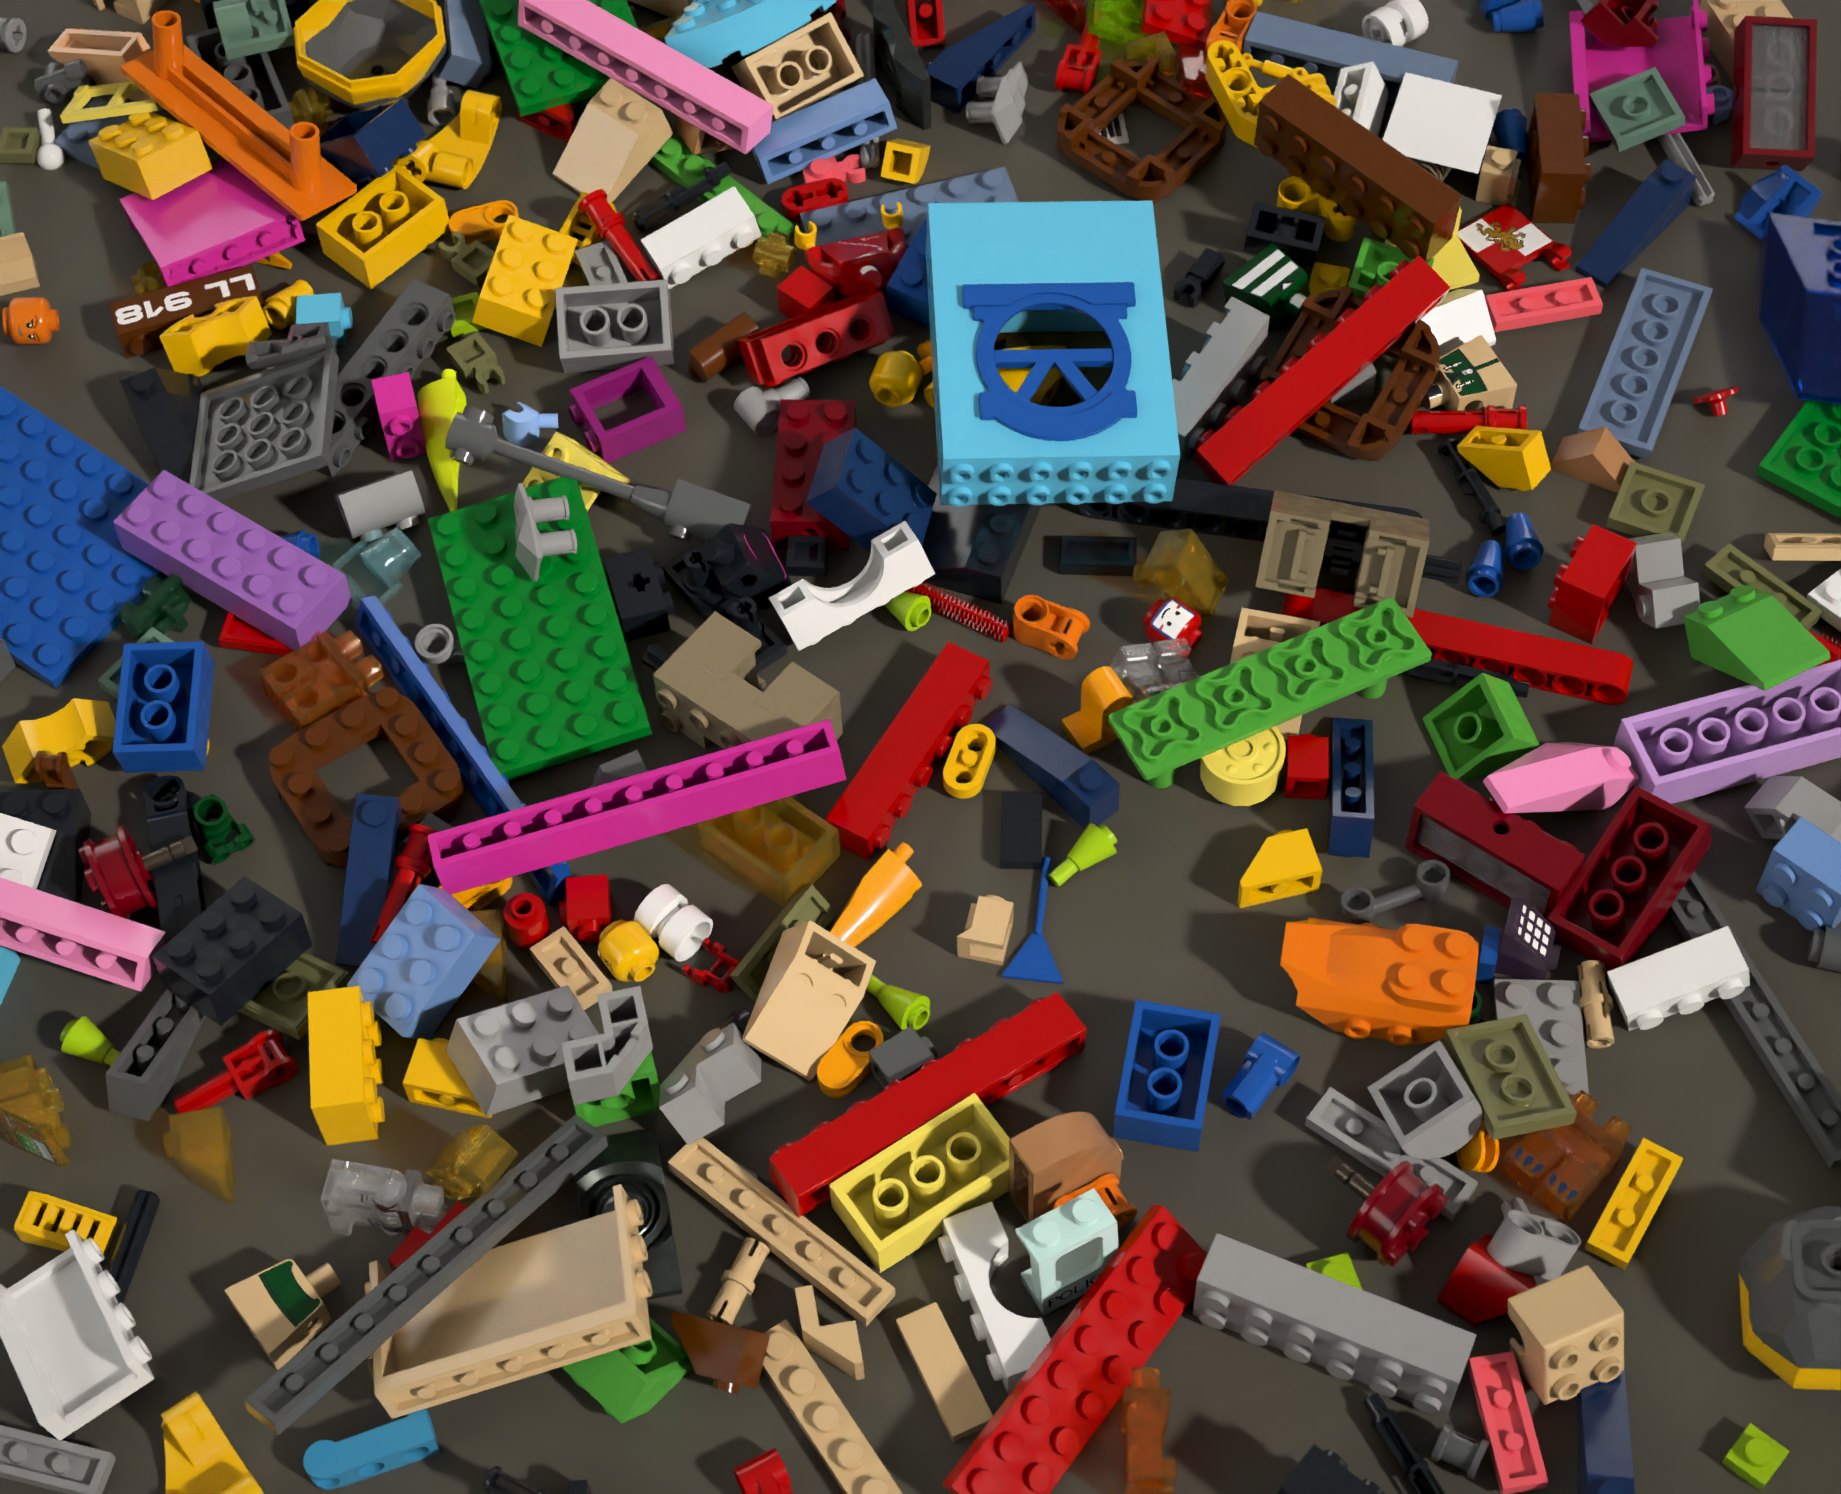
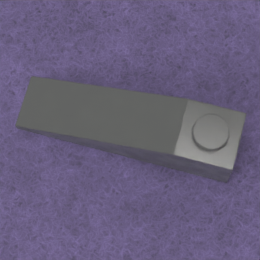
[105,989,206,1122]

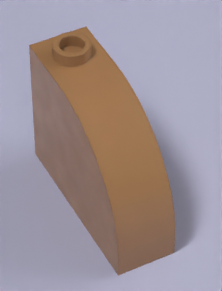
[1009,1112,1124,1223]

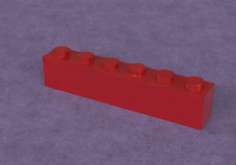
[825,641,993,860]

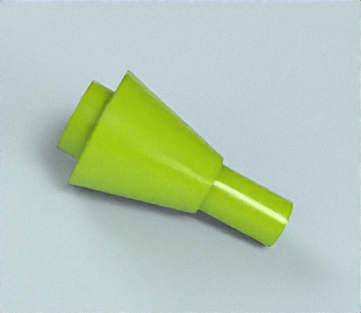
[884,591,932,631]
[1048,822,1117,887]
[866,975,930,1031]
[60,1016,121,1067]

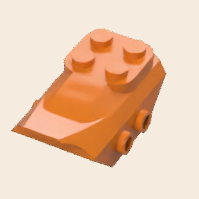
[1280,917,1479,1045]

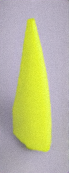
[418,369,467,512]

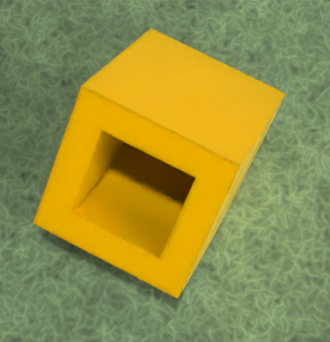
[881,138,931,184]

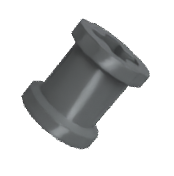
[1430,1422,1490,1480]

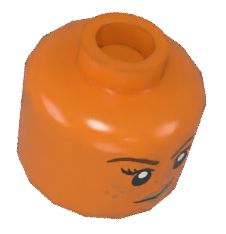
[3,297,60,345]

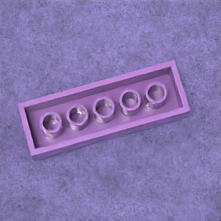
[113,470,352,655]

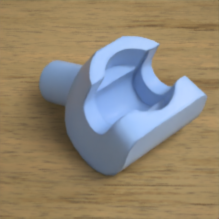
[502,402,558,446]

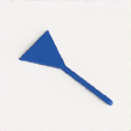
[1001,856,1063,984]

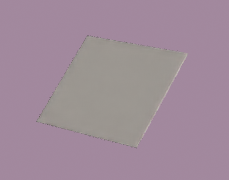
[1383,72,1502,174]

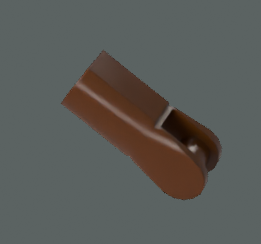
[35,751,79,790]

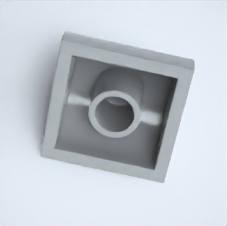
[334,470,425,543]
[1367,1040,1482,1160]

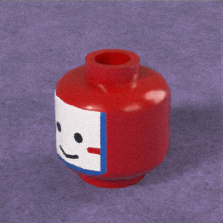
[1143,597,1203,656]

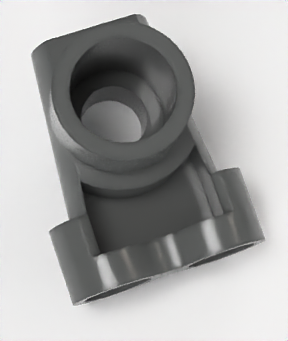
[34,59,97,103]

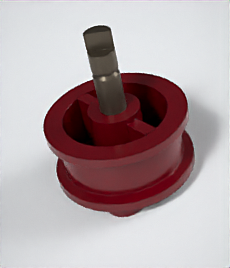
[78,824,198,919]
[1324,1155,1448,1267]

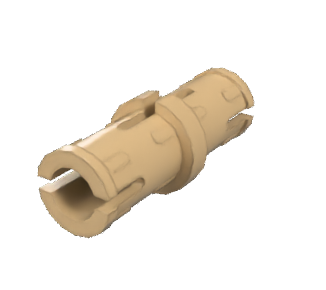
[1577,960,1615,1049]
[705,1237,770,1325]

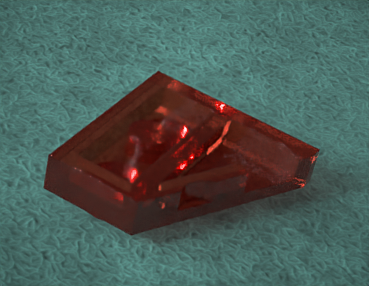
[1176,42,1214,98]

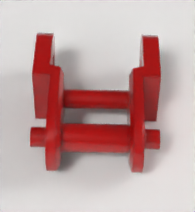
[682,938,741,993]

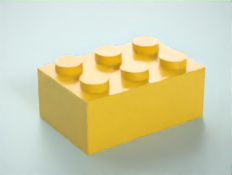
[88,112,213,200]
[315,164,450,290]
[472,215,578,347]
[308,986,385,1146]

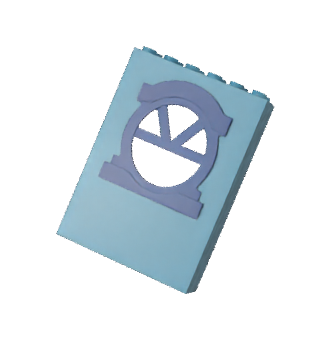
[925,201,1180,507]

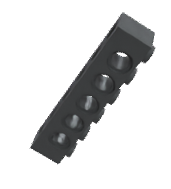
[316,279,456,478]

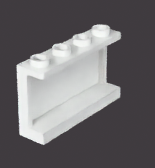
[0,1229,155,1441]

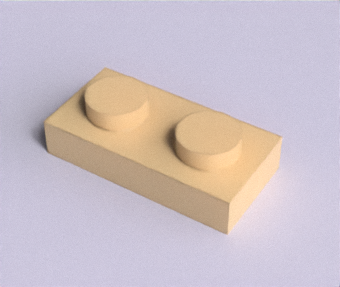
[529,926,613,1010]

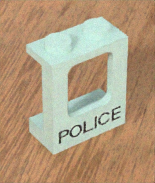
[1016,1188,1119,1316]

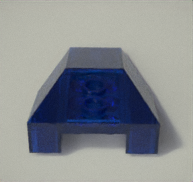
[1759,213,1841,404]

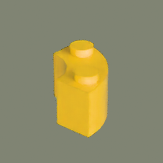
[159,296,272,377]
[2,698,116,783]

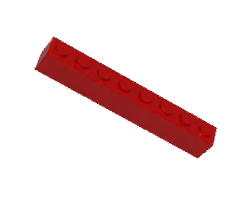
[1193,255,1451,485]
[769,992,1087,1218]

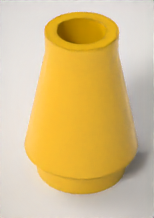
[262,279,314,329]

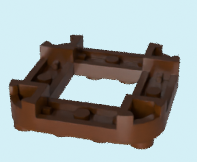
[1057,56,1228,205]
[1260,286,1440,461]
[269,687,464,867]

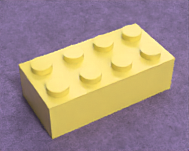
[829,1093,1010,1273]

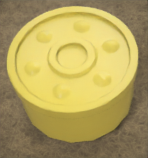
[1200,726,1286,806]

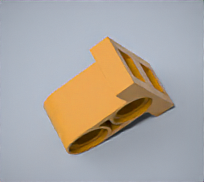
[1061,666,1140,755]

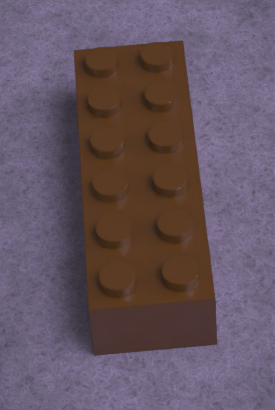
[1254,74,1462,263]

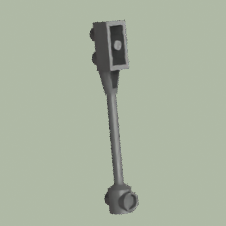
[445,406,751,542]

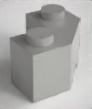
[1626,532,1700,629]
[1744,776,1841,843]
[561,986,653,1105]
[659,1023,761,1145]

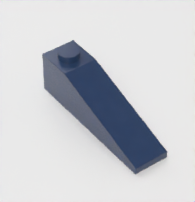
[925,3,1036,114]
[1575,159,1697,288]
[983,704,1120,829]
[1328,717,1374,858]
[336,793,403,968]
[1577,1364,1635,1494]

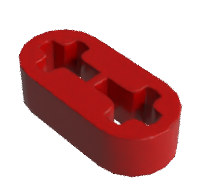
[781,178,849,222]

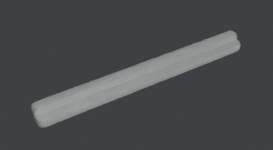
[856,33,880,169]

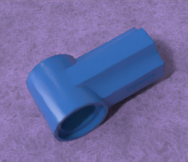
[1221,1032,1301,1120]

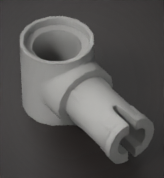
[734,377,810,436]

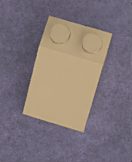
[553,78,673,203]

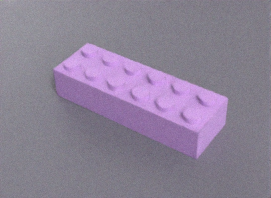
[1614,660,1841,804]

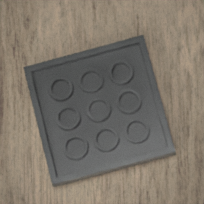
[189,348,339,502]

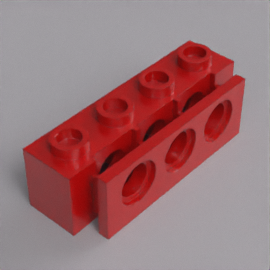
[737,290,895,388]

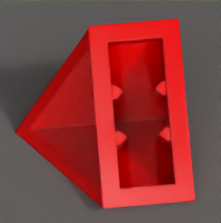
[1437,1233,1538,1327]

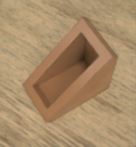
[1550,426,1635,493]

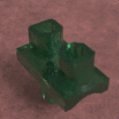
[118,573,192,642]

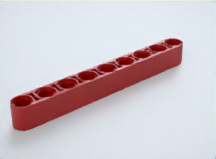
[1280,587,1633,705]

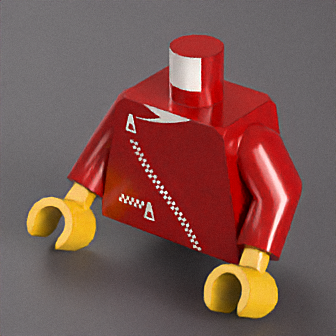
[794,202,907,296]

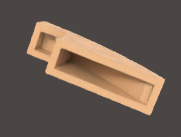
[47,28,164,109]

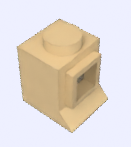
[1475,145,1521,207]
[957,895,1014,965]

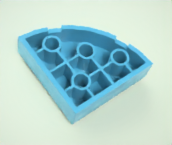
[665,0,837,69]

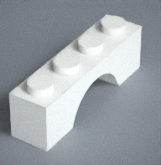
[769,521,935,651]
[938,1202,1051,1393]

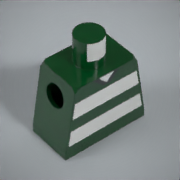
[1222,243,1310,327]

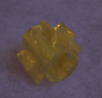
[288,87,333,127]
[753,231,797,278]
[131,260,170,296]

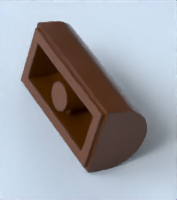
[688,312,760,383]

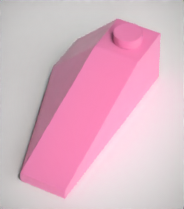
[1483,742,1639,813]

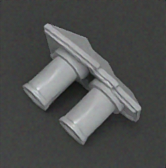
[966,62,1028,145]
[513,483,577,582]

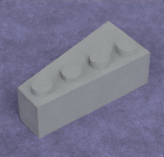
[1172,296,1270,460]

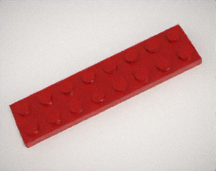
[942,1204,1207,1494]

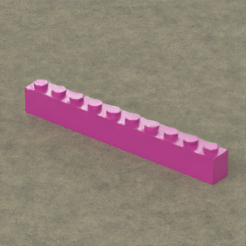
[427,719,847,894]

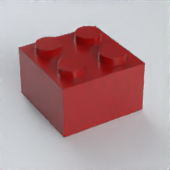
[1547,524,1637,645]

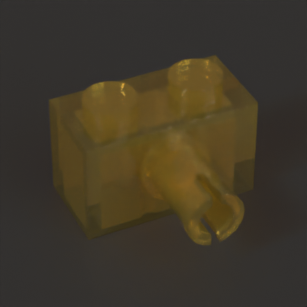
[1133,529,1229,617]
[426,1124,519,1200]

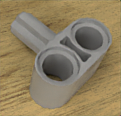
[1486,1197,1581,1280]

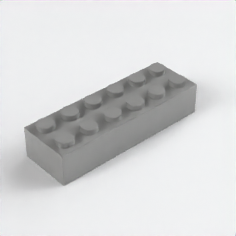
[1192,1233,1476,1416]

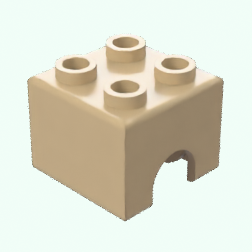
[1508,1265,1624,1405]

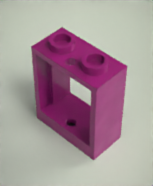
[568,356,686,463]

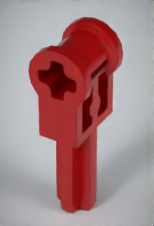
[1055,16,1106,96]
[173,1029,299,1120]

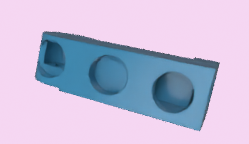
[303,1408,440,1490]

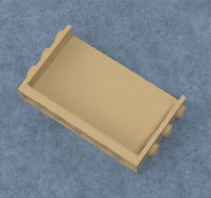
[365,1184,652,1419]

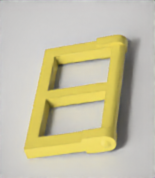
[60,81,161,124]

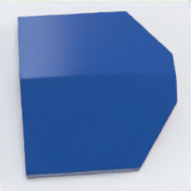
[1735,165,1823,249]

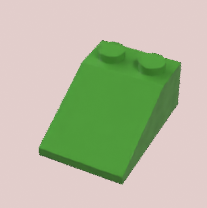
[1683,585,1831,691]

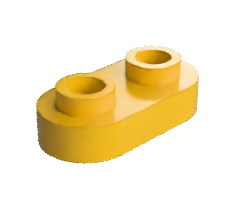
[943,724,996,799]

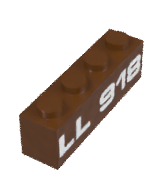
[109,264,265,359]

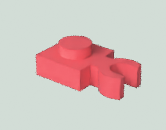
[801,154,866,184]

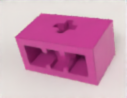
[371,372,427,461]

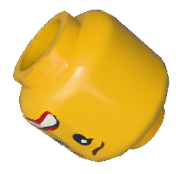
[597,920,660,982]

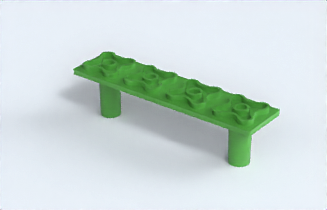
[1108,598,1432,788]

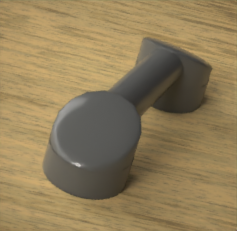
[1341,860,1450,924]

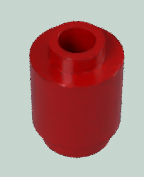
[503,893,550,950]

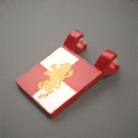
[1458,203,1572,292]

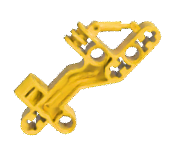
[1205,40,1358,242]

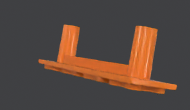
[121,10,357,221]

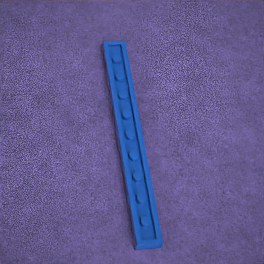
[355,595,572,905]

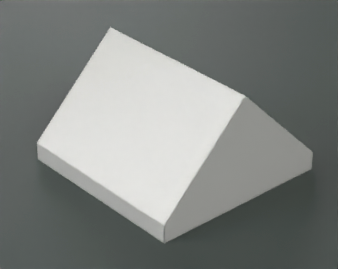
[1421,289,1496,357]

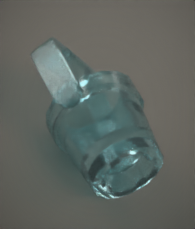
[332,527,421,606]

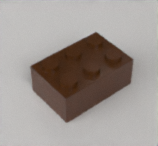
[1526,93,1591,224]

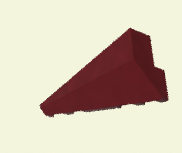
[1580,0,1659,47]

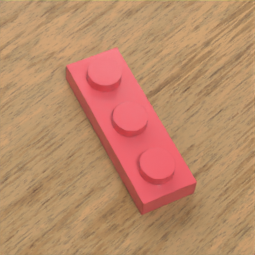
[1485,277,1603,332]
[1467,1351,1549,1494]

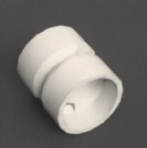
[1362,0,1429,47]
[634,884,713,962]

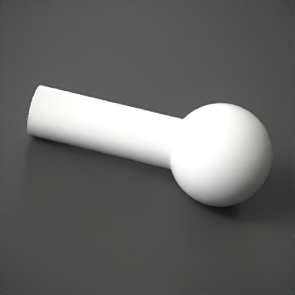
[36,109,65,170]

